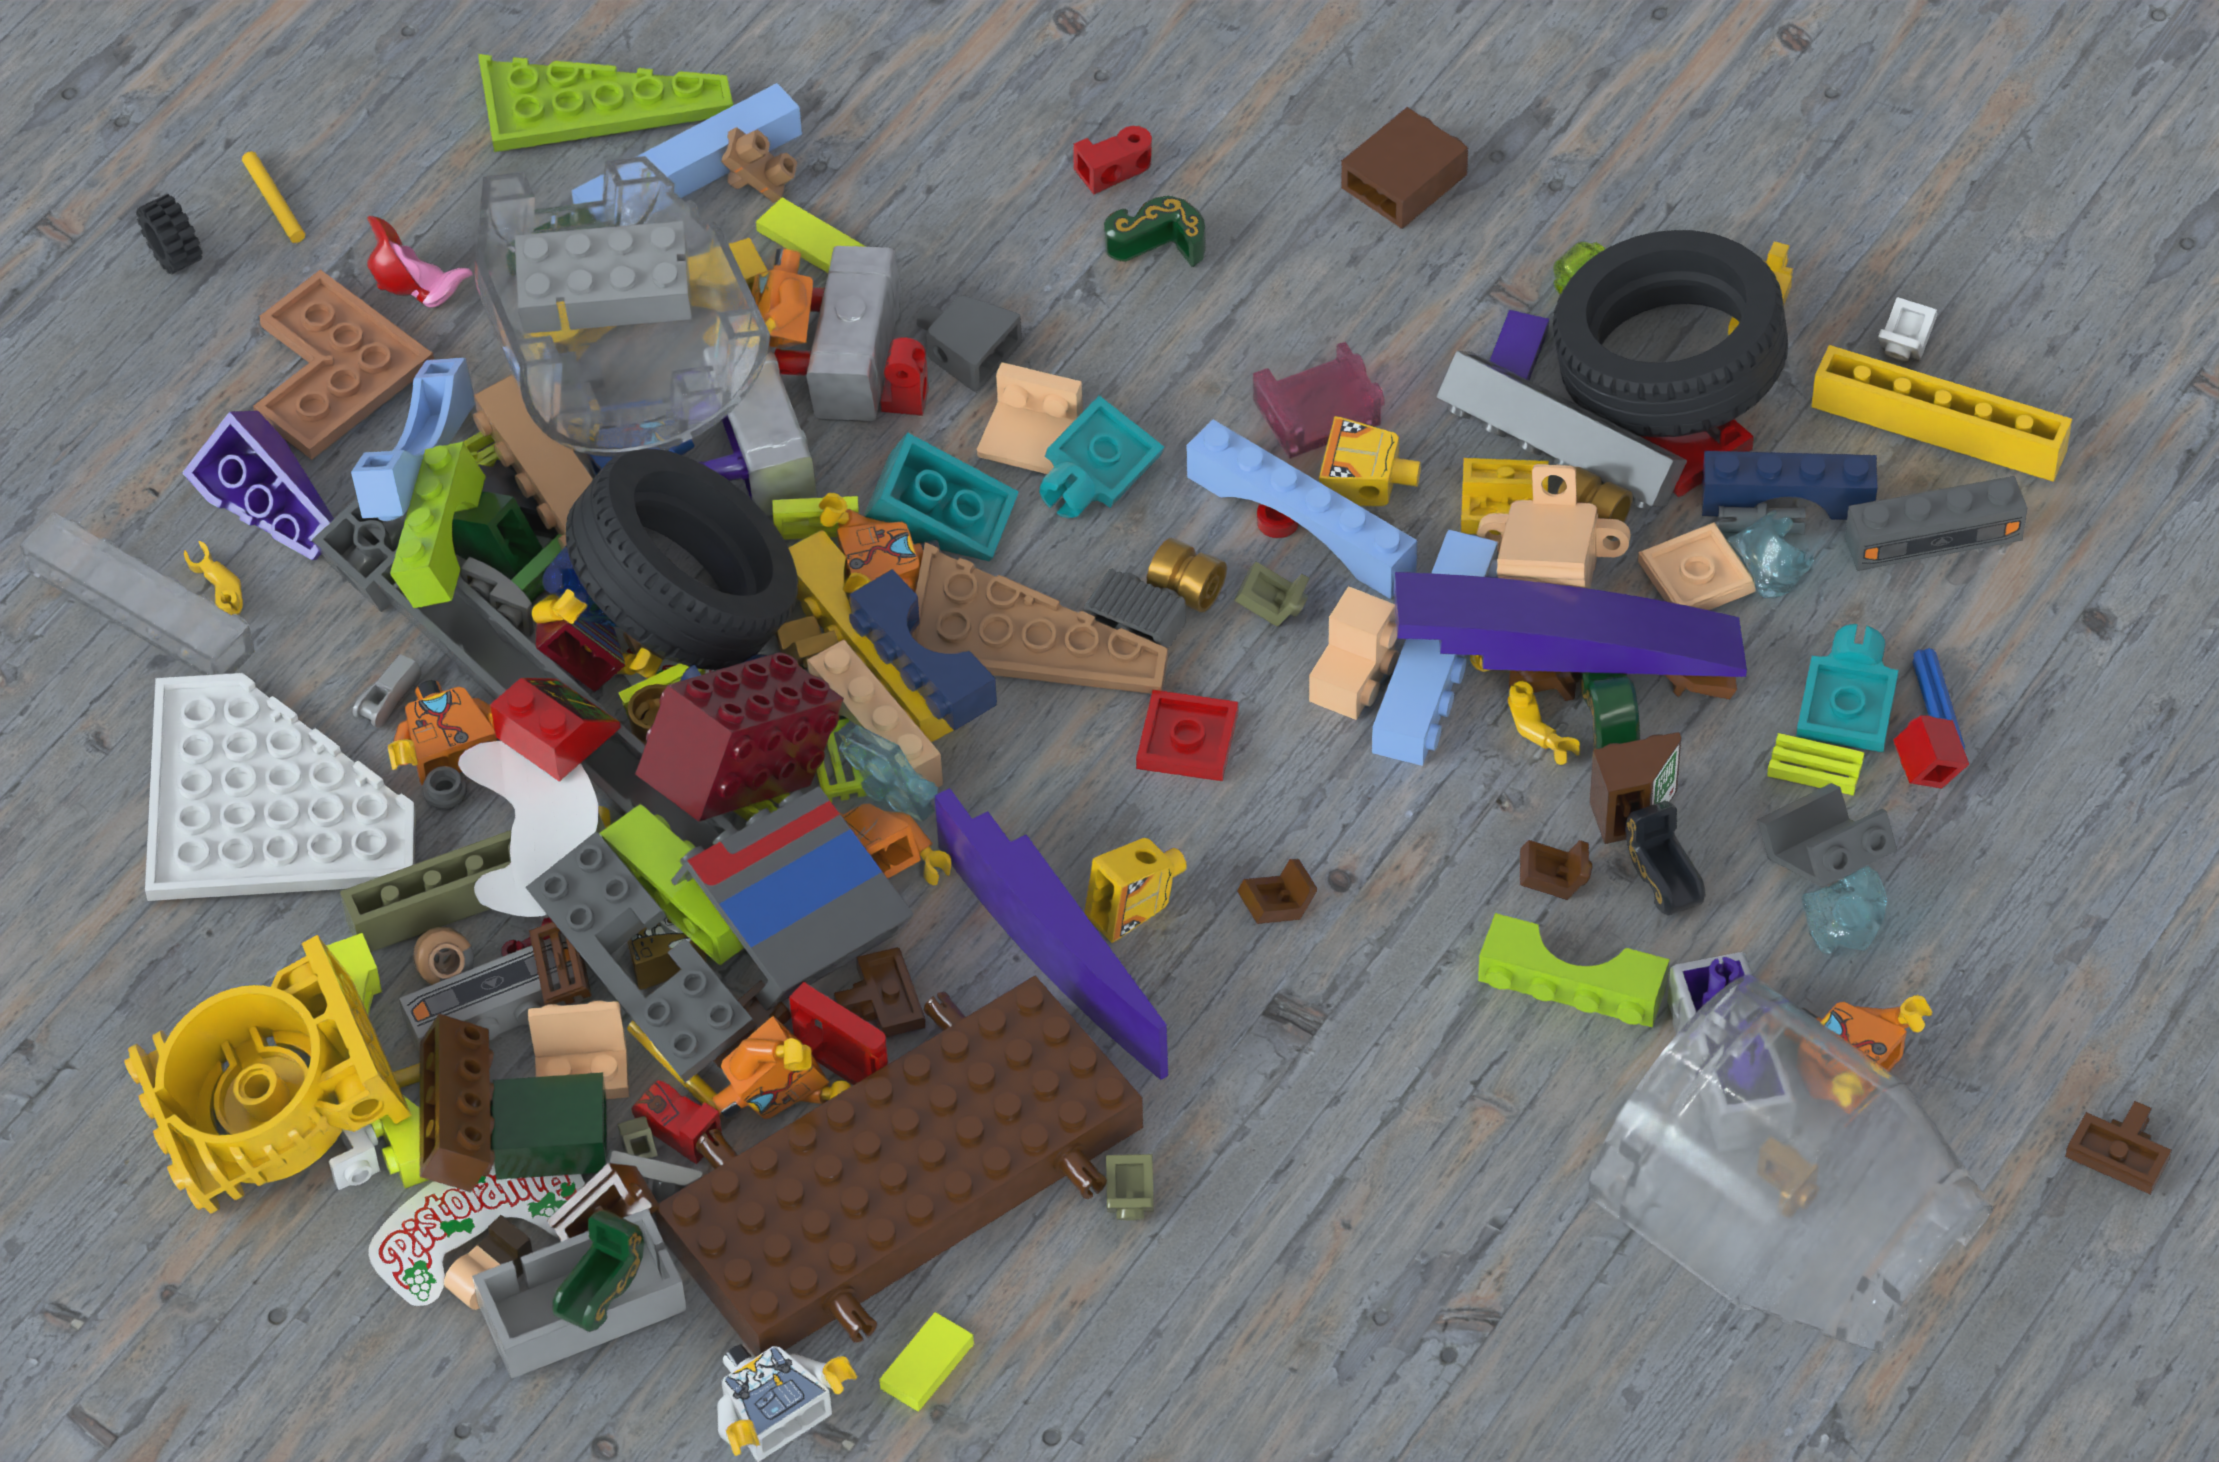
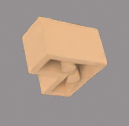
[1309,586,1399,720]

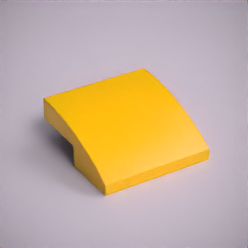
[1461,458,1549,535]

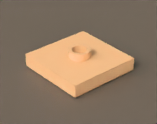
[1638,522,1756,610]

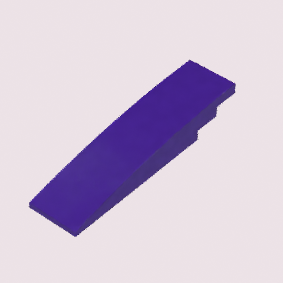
[1394,572,1747,677]
[934,788,1168,1080]

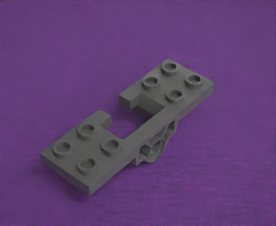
[525,831,757,1083]

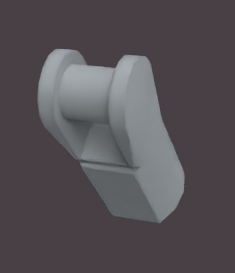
[353,654,421,728]

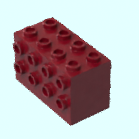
[635,652,844,822]

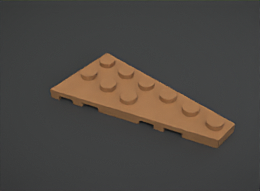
[912,542,1168,694]

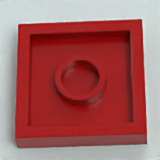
[1136,690,1239,781]

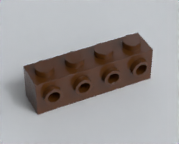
[420,1013,495,1192]

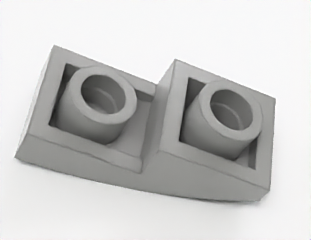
[461,557,534,637]

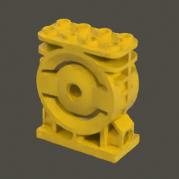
[124,935,412,1214]

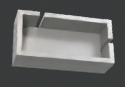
[515,221,692,334]
[472,1208,687,1379]

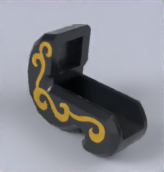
[1625,801,1706,916]

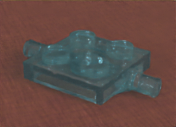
[838,721,938,822]

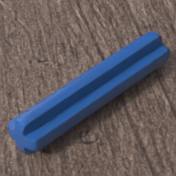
[1912,648,1965,750]

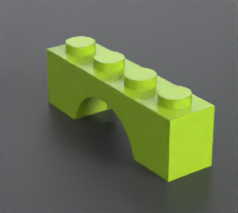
[390,442,486,608]
[1478,913,1670,1027]

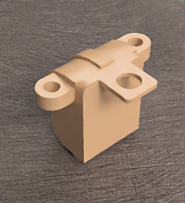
[1477,464,1631,589]

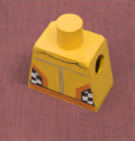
[1319,416,1421,506]
[1084,838,1187,943]

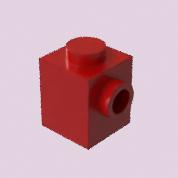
[1893,715,1969,789]

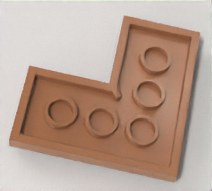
[253,269,434,460]

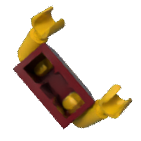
[531,588,663,692]

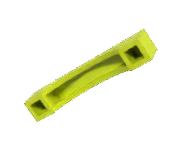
[326,933,428,1189]

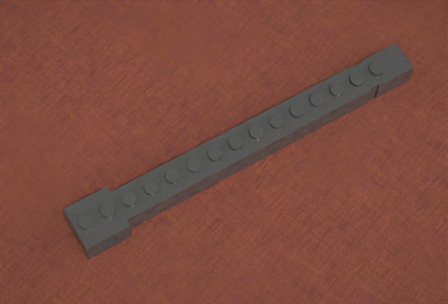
[312,498,738,850]

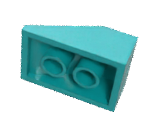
[864,432,1019,562]

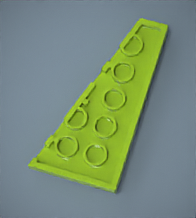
[478,54,733,152]

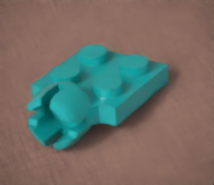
[1039,395,1164,519]
[1796,624,1899,752]

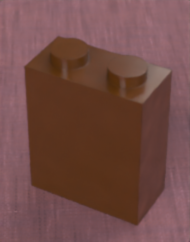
[1341,107,1468,229]

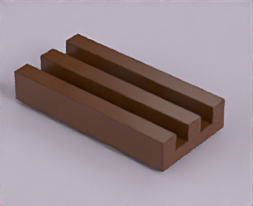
[529,922,592,1005]

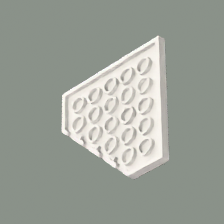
[145,673,416,901]

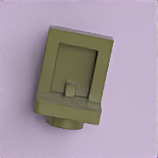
[1234,561,1309,627]
[1106,1154,1154,1221]

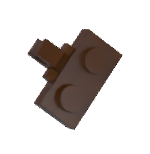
[834,947,926,1037]
[2065,1101,2171,1195]

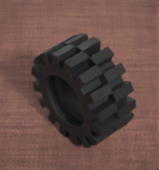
[136,194,202,274]

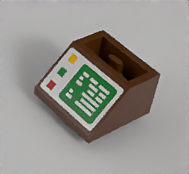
[1590,732,1682,844]

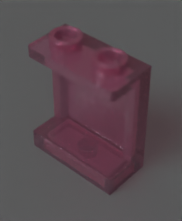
[1253,341,1385,459]

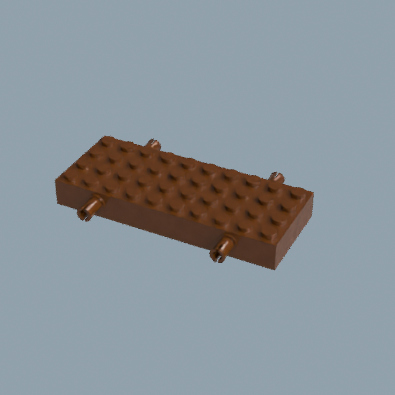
[655,975,1143,1357]

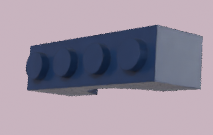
[1702,451,1878,520]
[849,569,997,731]

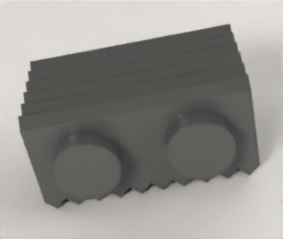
[1084,568,1186,649]

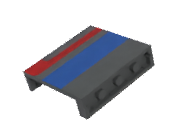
[671,786,914,1011]

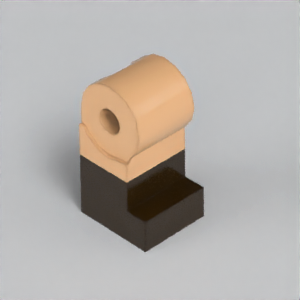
[444,1215,533,1310]

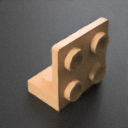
[977,362,1083,474]
[528,1000,629,1099]

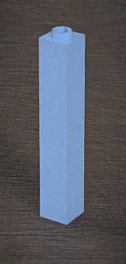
[572,83,802,228]

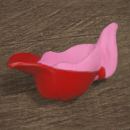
[367,216,473,308]

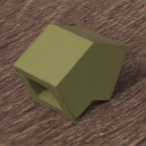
[617,1116,658,1158]

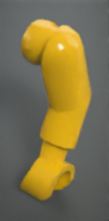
[184,541,243,618]
[1508,681,1580,765]

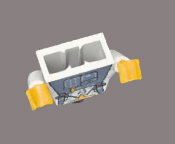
[717,1344,858,1462]

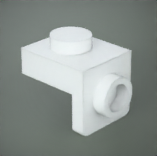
[1878,297,1938,361]
[329,1124,380,1190]

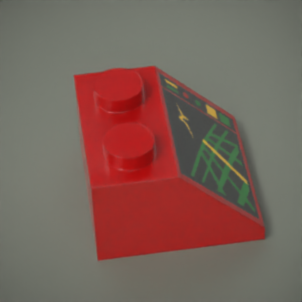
[490,678,621,782]

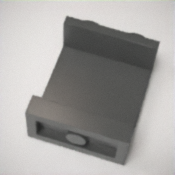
[1757,783,1897,887]

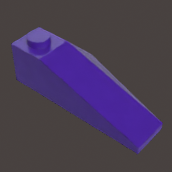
[182,410,334,560]

